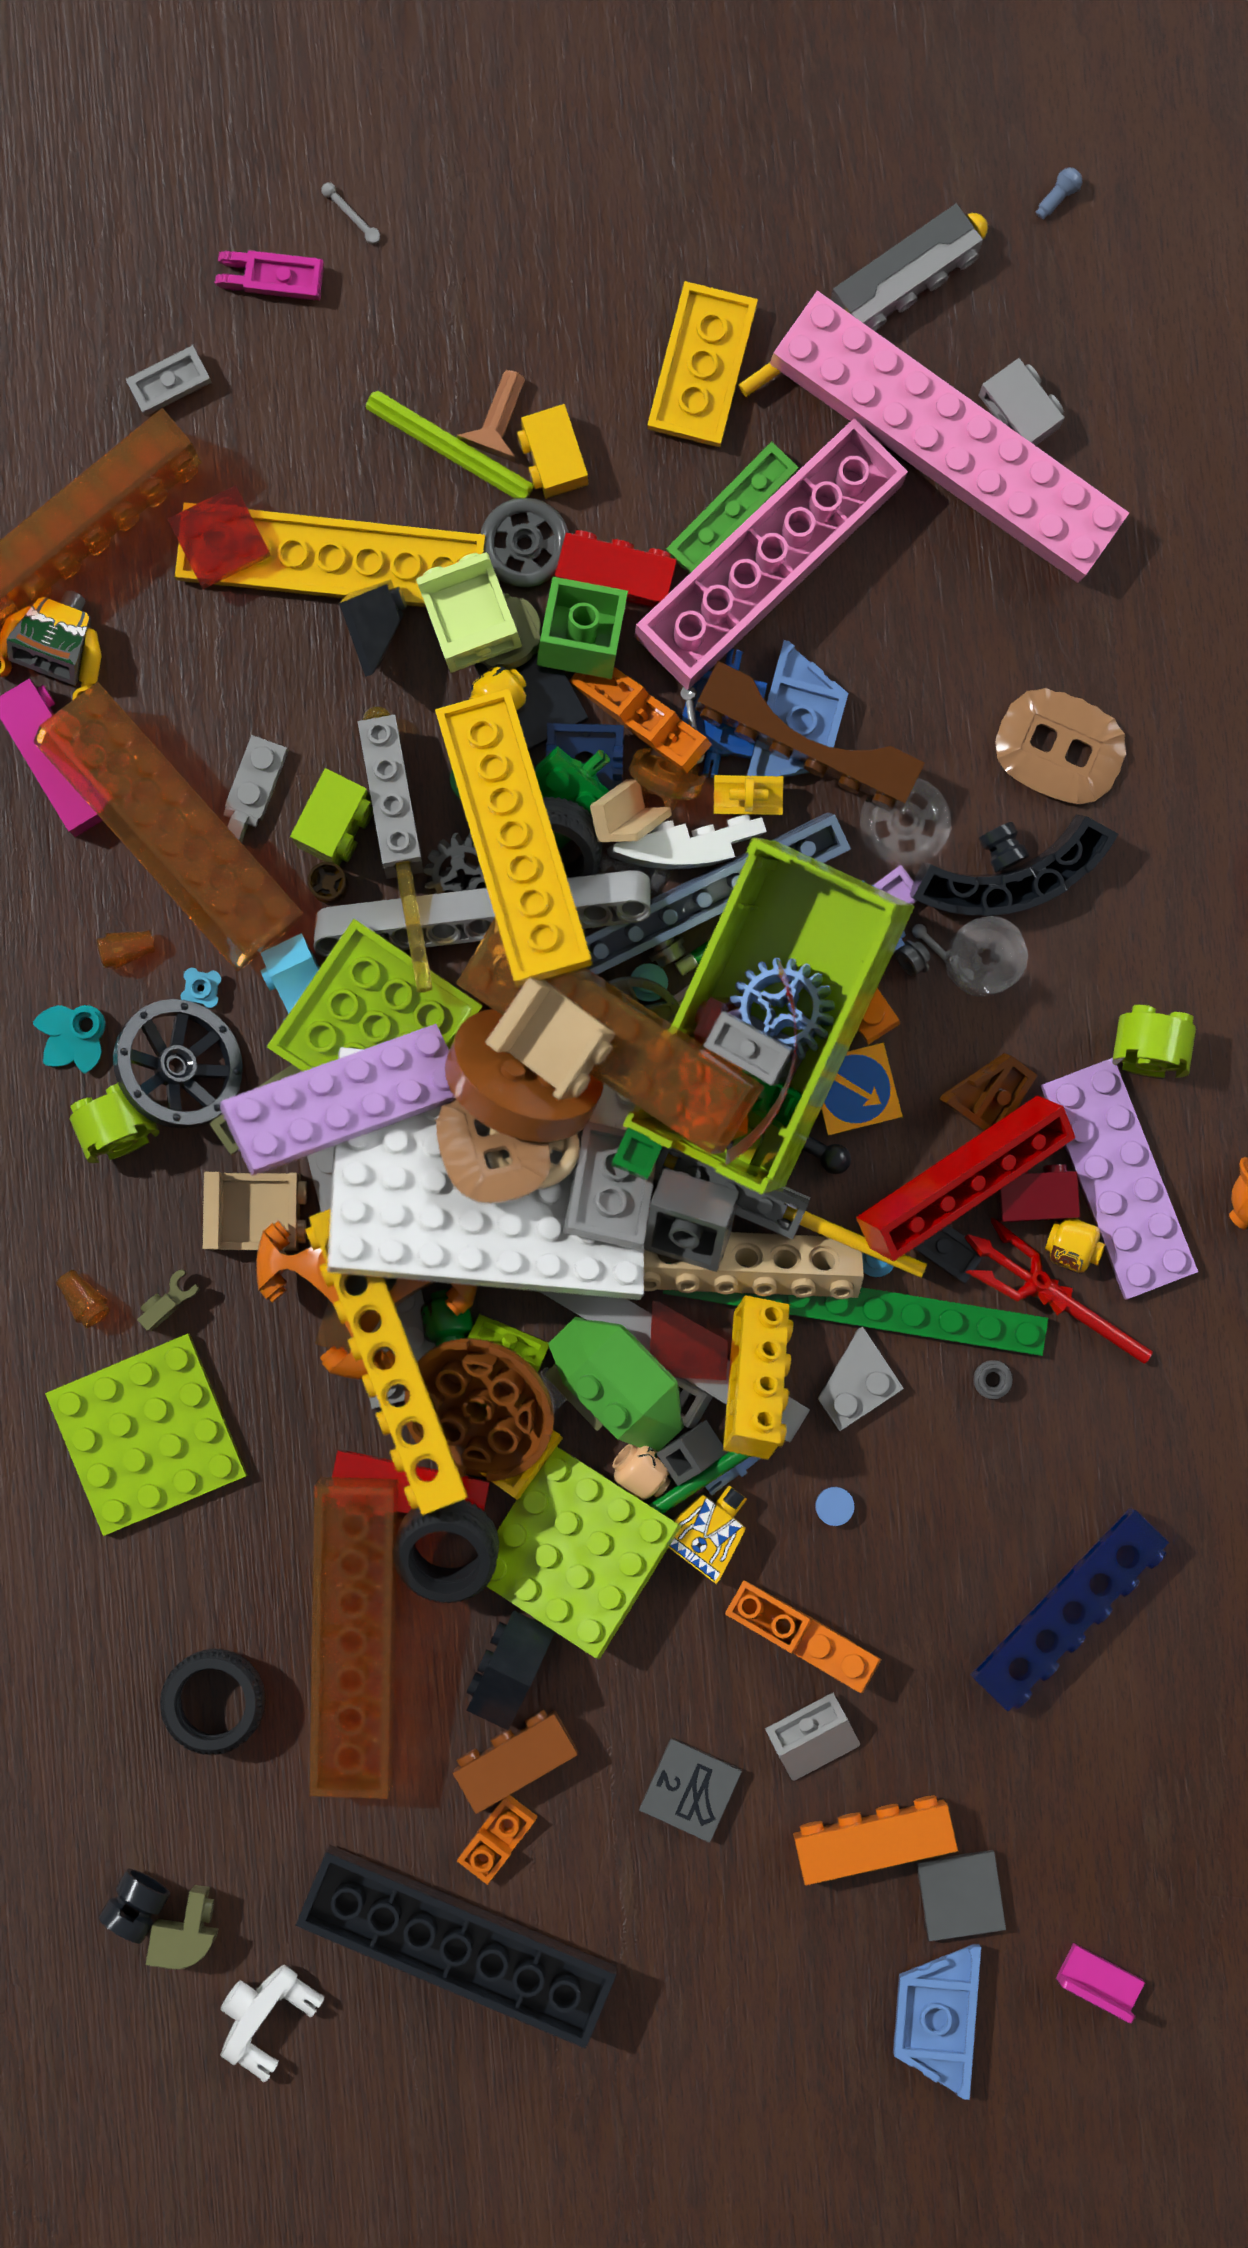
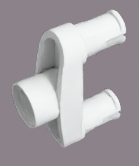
[220,1965,325,2082]

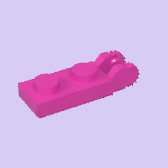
[215,250,324,301]

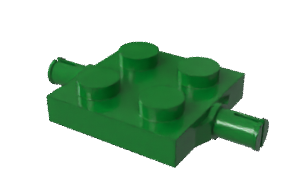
[534,746,610,849]

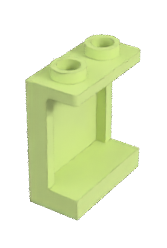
[416,552,522,673]

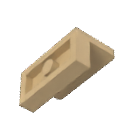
[590,779,672,842]

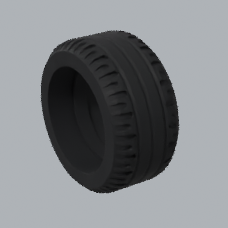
[543,796,602,878]
[394,1499,499,1604]
[160,1649,266,1755]

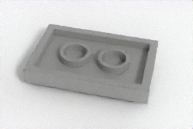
[564,1122,656,1250]

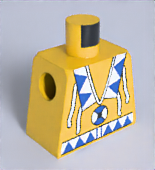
[669,1485,747,1584]

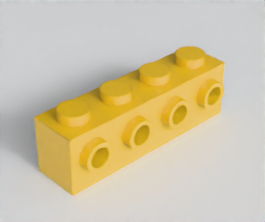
[723,1295,793,1459]

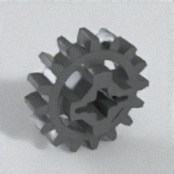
[423,832,485,894]

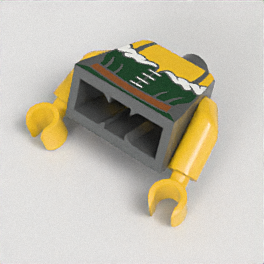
[0,591,102,709]

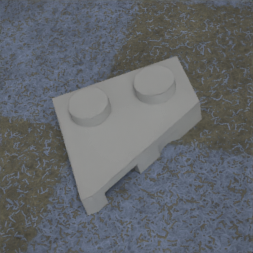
[818,1327,904,1431]

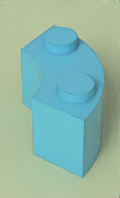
[260,933,320,1020]

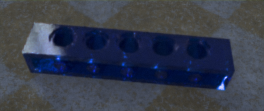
[970,1508,1169,1711]

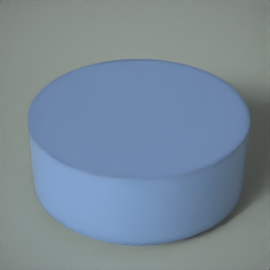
[815,1487,854,1526]

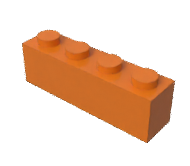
[793,1795,958,1886]

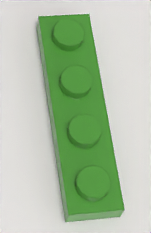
[666,441,799,574]

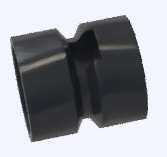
[99,1869,170,1944]

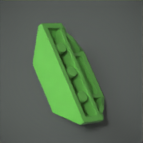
[548,1317,684,1452]

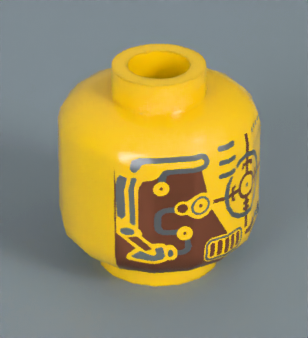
[1045,1218,1105,1273]

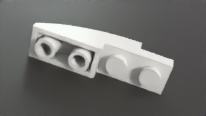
[607,814,767,869]

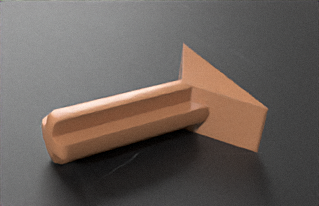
[457,370,525,462]

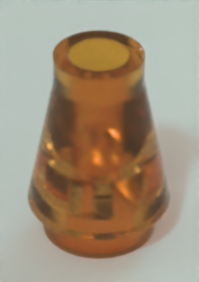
[96,930,155,970]
[56,1270,110,1328]

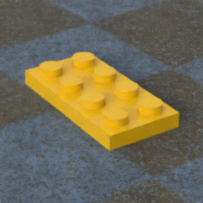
[647,281,758,447]

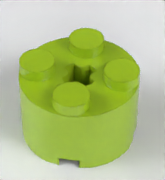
[1112,1005,1196,1078]
[69,1083,159,1163]

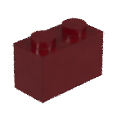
[997,1164,1080,1223]

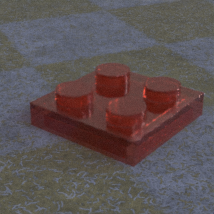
[168,485,271,589]

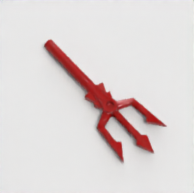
[964,1218,1153,1364]

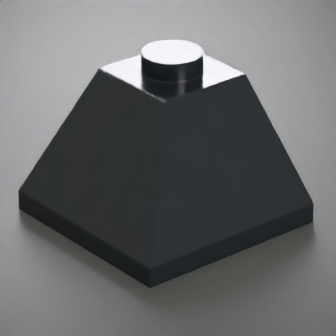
[339,579,407,677]

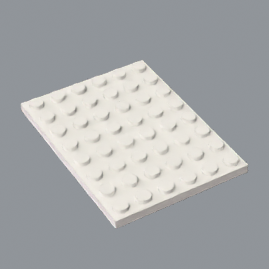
[327,1047,645,1300]

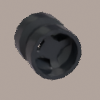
[979,821,1030,873]

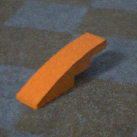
[569,667,712,773]

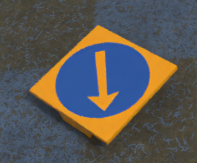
[821,1042,903,1135]

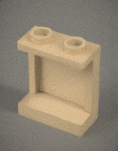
[203,1172,307,1251]

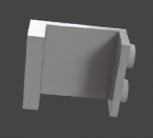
[704,1011,809,1085]

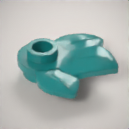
[33,1005,106,1074]

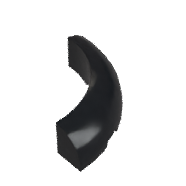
[910,815,1119,916]

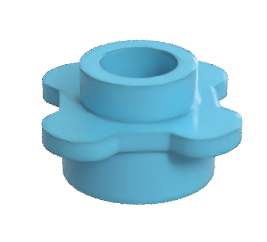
[180,968,221,1008]

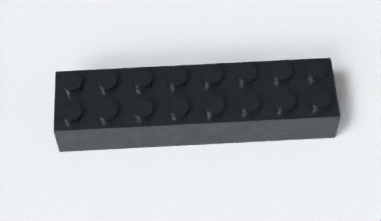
[295,1845,616,2049]

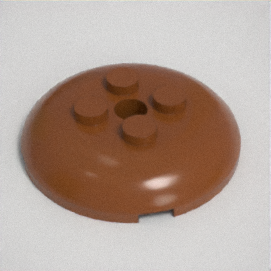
[403,1338,554,1481]

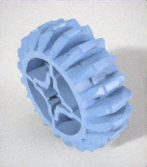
[729,958,835,1063]

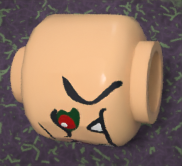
[612,1444,671,1500]

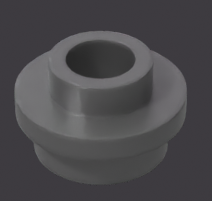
[649,937,686,968]
[973,1360,1013,1399]

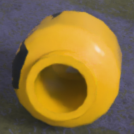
[469,665,526,711]

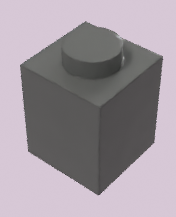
[656,1420,727,1486]

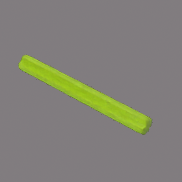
[366,391,533,499]

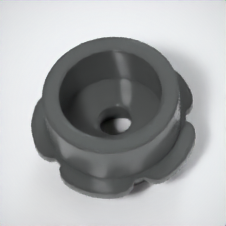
[896,940,931,976]

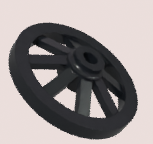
[113,999,243,1128]

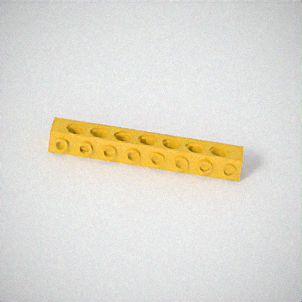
[306,1209,468,1515]

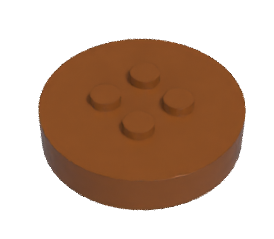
[445,1008,604,1142]

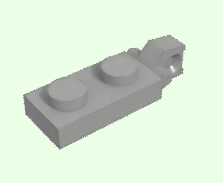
[223,735,289,843]

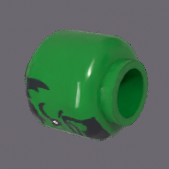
[420,1289,473,1346]

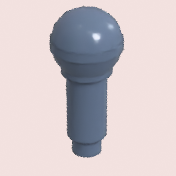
[1035,167,1083,220]

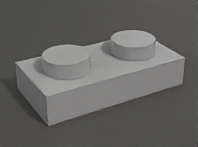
[125,345,212,416]

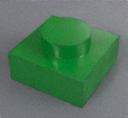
[611,1127,663,1181]

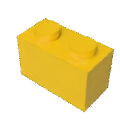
[517,404,588,499]

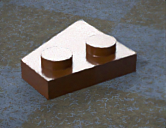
[939,1053,1038,1132]

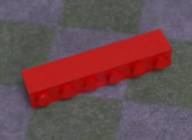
[856,1095,1076,1261]

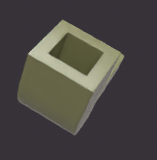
[146,1885,219,1969]

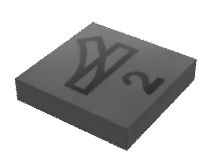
[639,1737,742,1843]

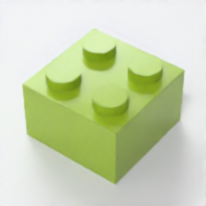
[290,768,373,866]

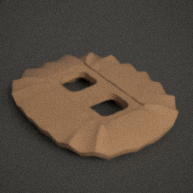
[996,688,1126,804]
[436,1098,551,1203]

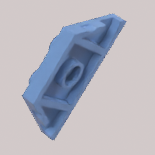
[747,640,848,778]
[893,1944,981,2100]

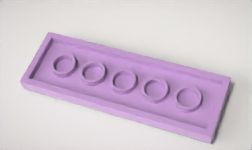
[220,1024,455,1176]
[1041,1058,1198,1299]

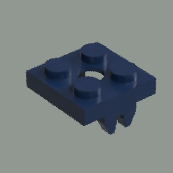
[546,723,624,791]

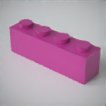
[0,678,114,837]

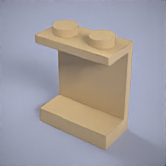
[485,978,616,1099]

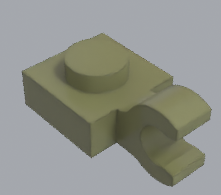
[137,1269,200,1331]

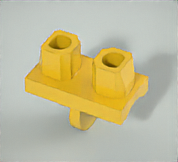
[714,775,783,815]

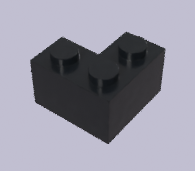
[466,1611,555,1730]

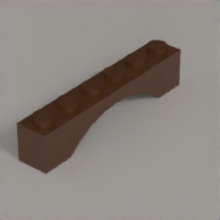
[695,661,925,811]

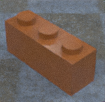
[453,1709,578,1814]

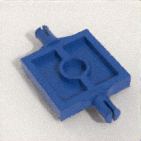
[682,649,767,778]

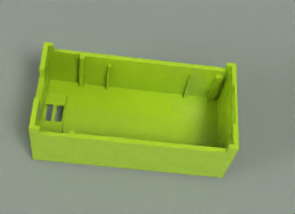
[623,838,915,1195]

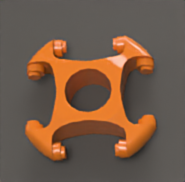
[256,1220,478,1380]

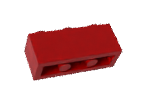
[555,530,677,609]

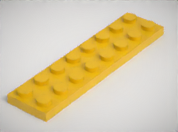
[175,502,485,607]
[435,688,592,987]

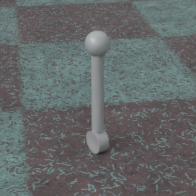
[321,183,380,245]
[681,686,704,764]
[912,924,974,984]

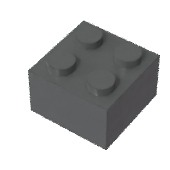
[644,1168,739,1272]

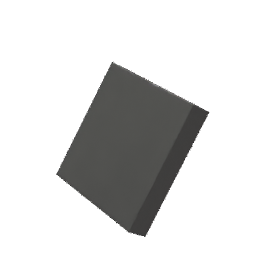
[916,1850,1006,1941]

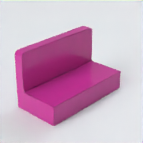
[1056,1943,1145,2024]

